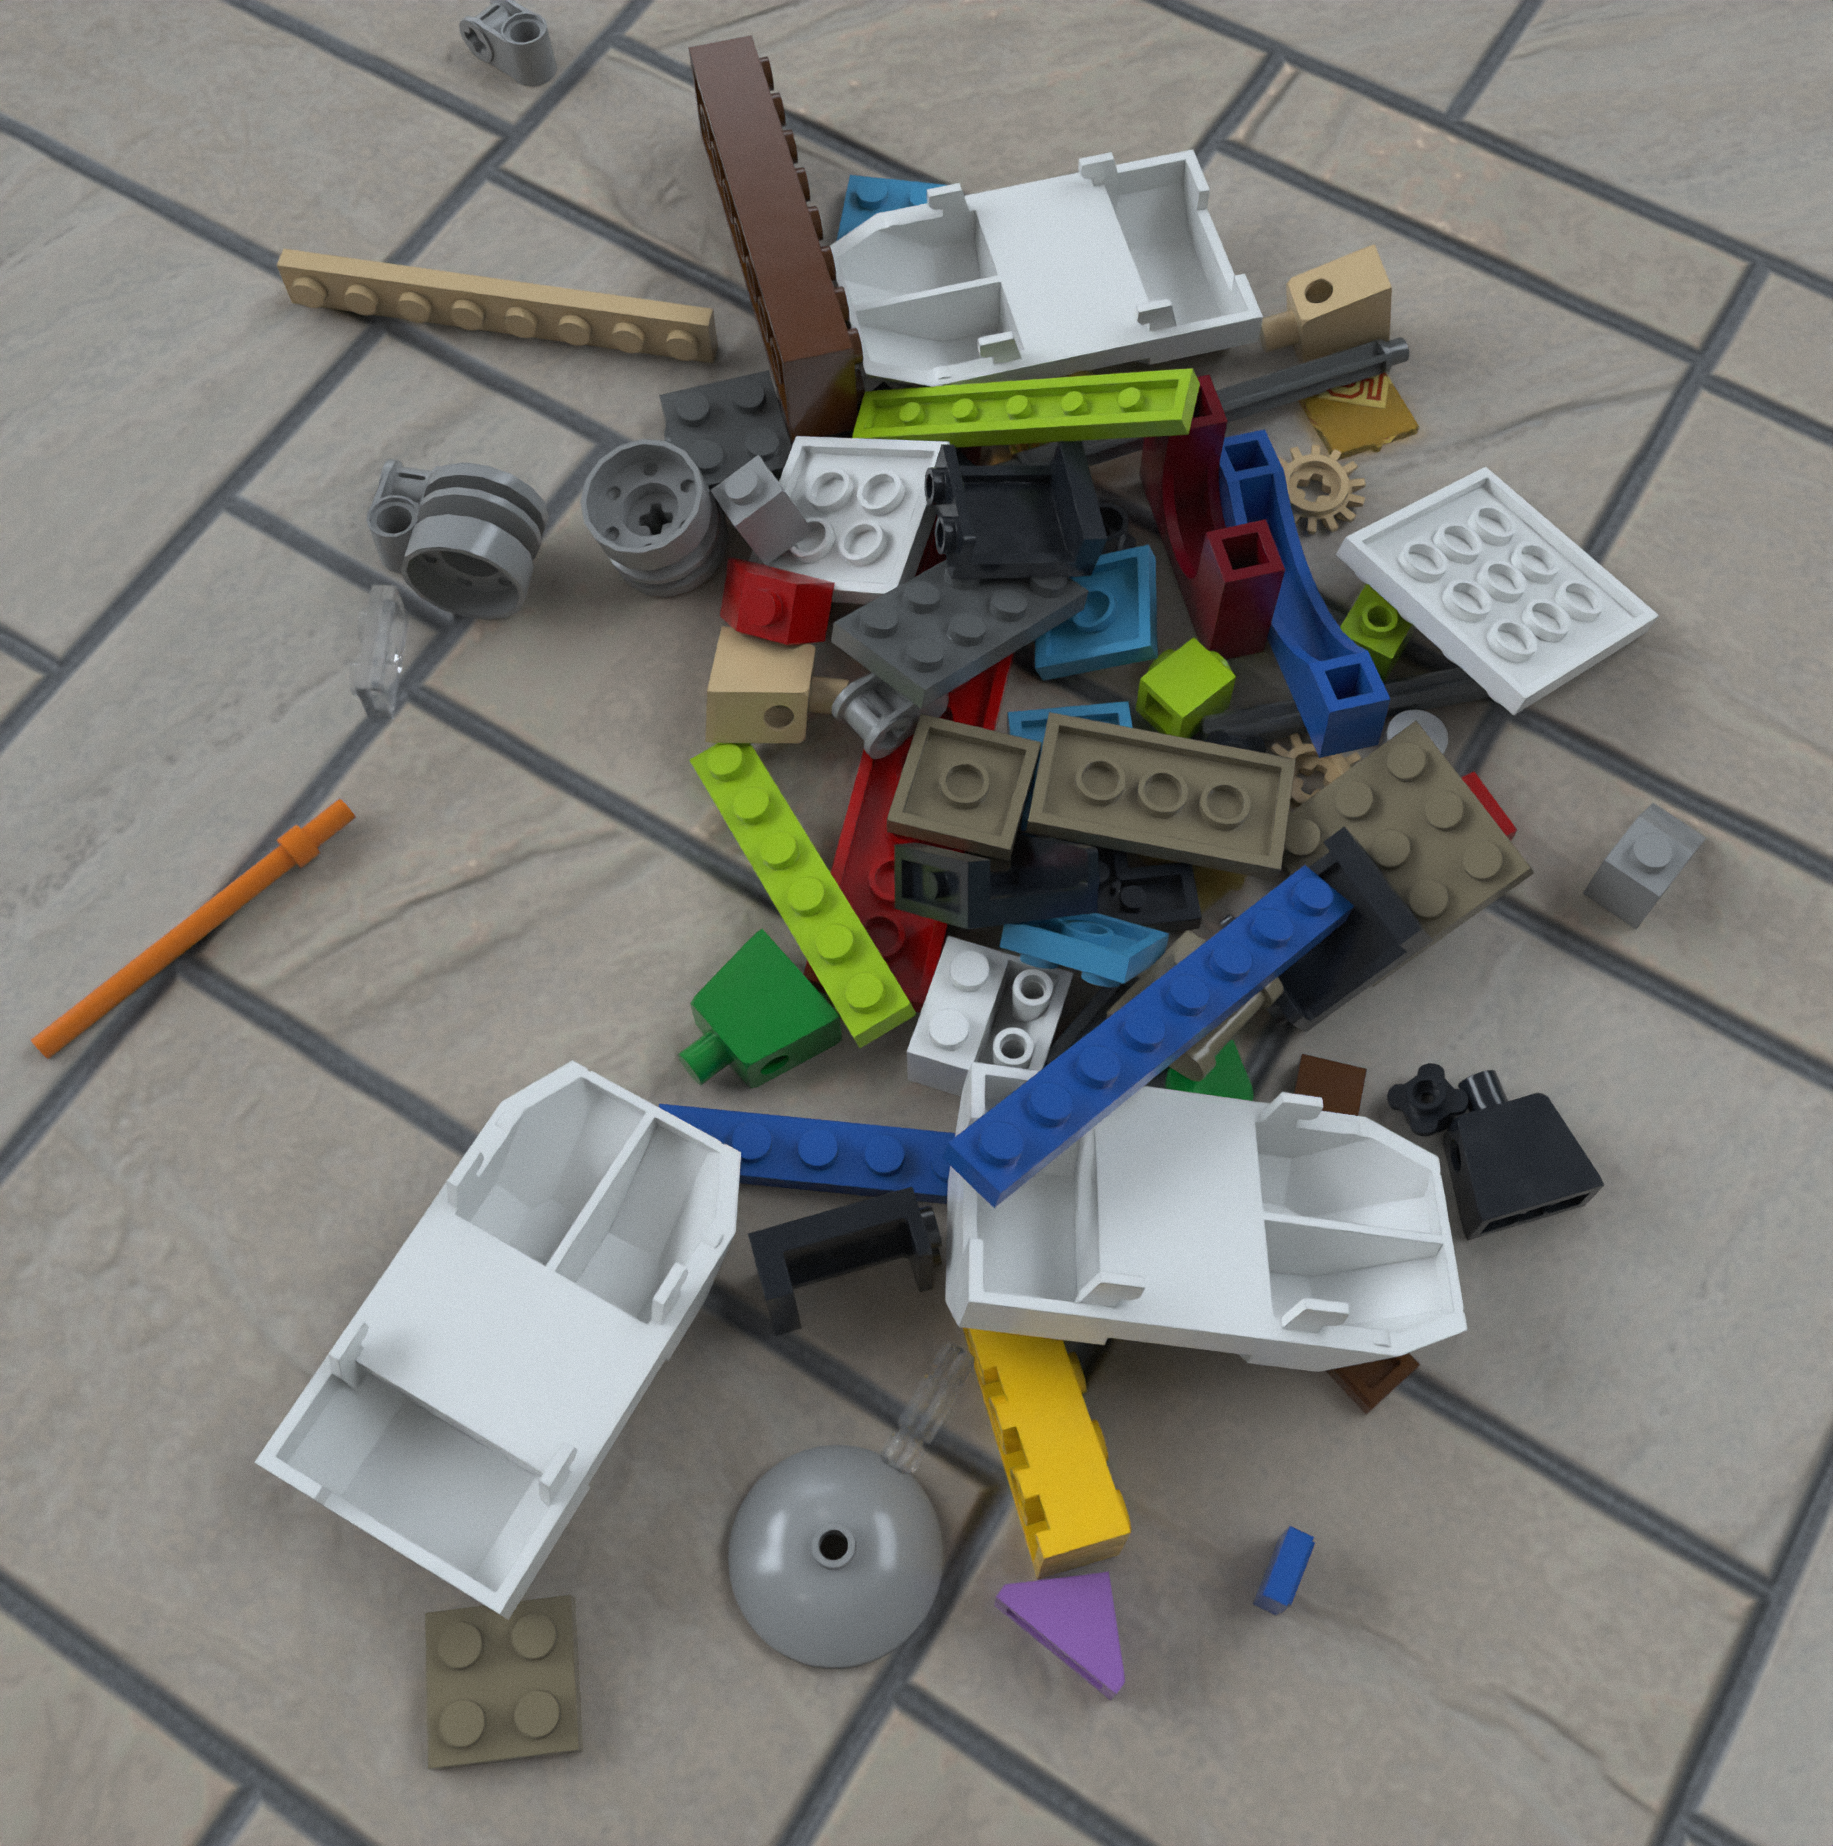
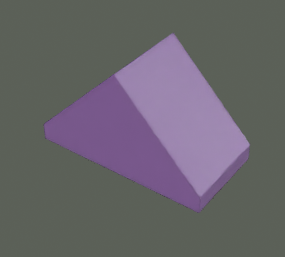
[994,1572,1125,1701]

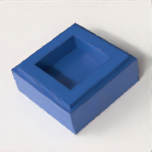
[1253,1526,1315,1615]

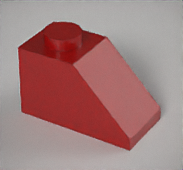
[720,557,835,645]

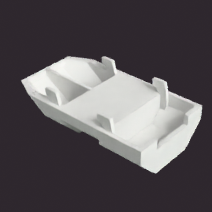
[830,149,1263,387]
[255,1060,741,1620]
[945,1062,1468,1372]

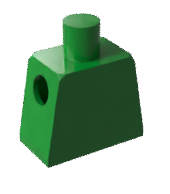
[677,929,842,1088]

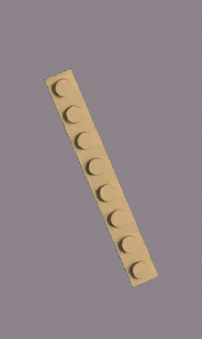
[277,249,718,363]

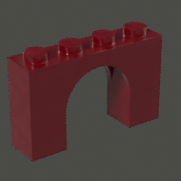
[1139,374,1285,660]

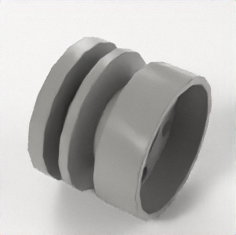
[580,439,729,597]
[400,462,549,620]

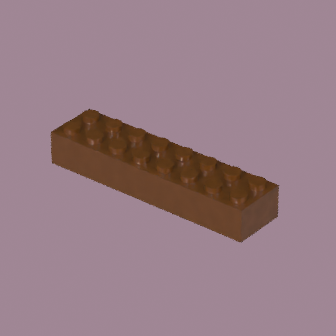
[688,35,865,443]

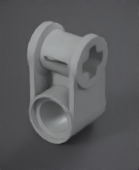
[459,0,557,86]
[366,459,441,573]
[831,672,949,759]

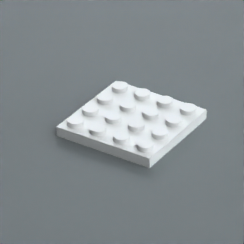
[1336,467,1659,715]

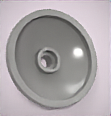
[728,1445,943,1669]

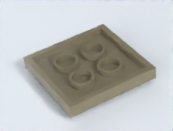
[1282,721,1534,987]

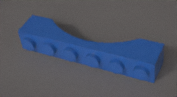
[1219,429,1391,758]

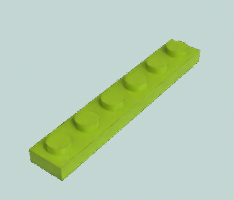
[852,368,1200,448]
[689,743,917,1048]

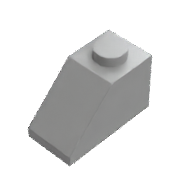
[710,455,813,565]
[1583,803,1706,929]

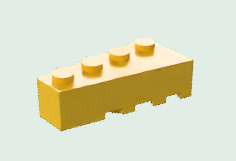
[962,1327,1131,1580]

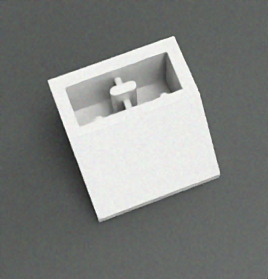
[907,936,1074,1096]

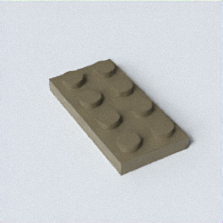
[1026,712,1296,881]

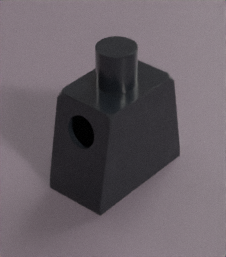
[1443,1070,1604,1241]

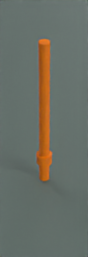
[31,798,356,1059]

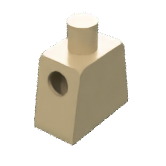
[1259,245,1392,364]
[705,626,849,743]

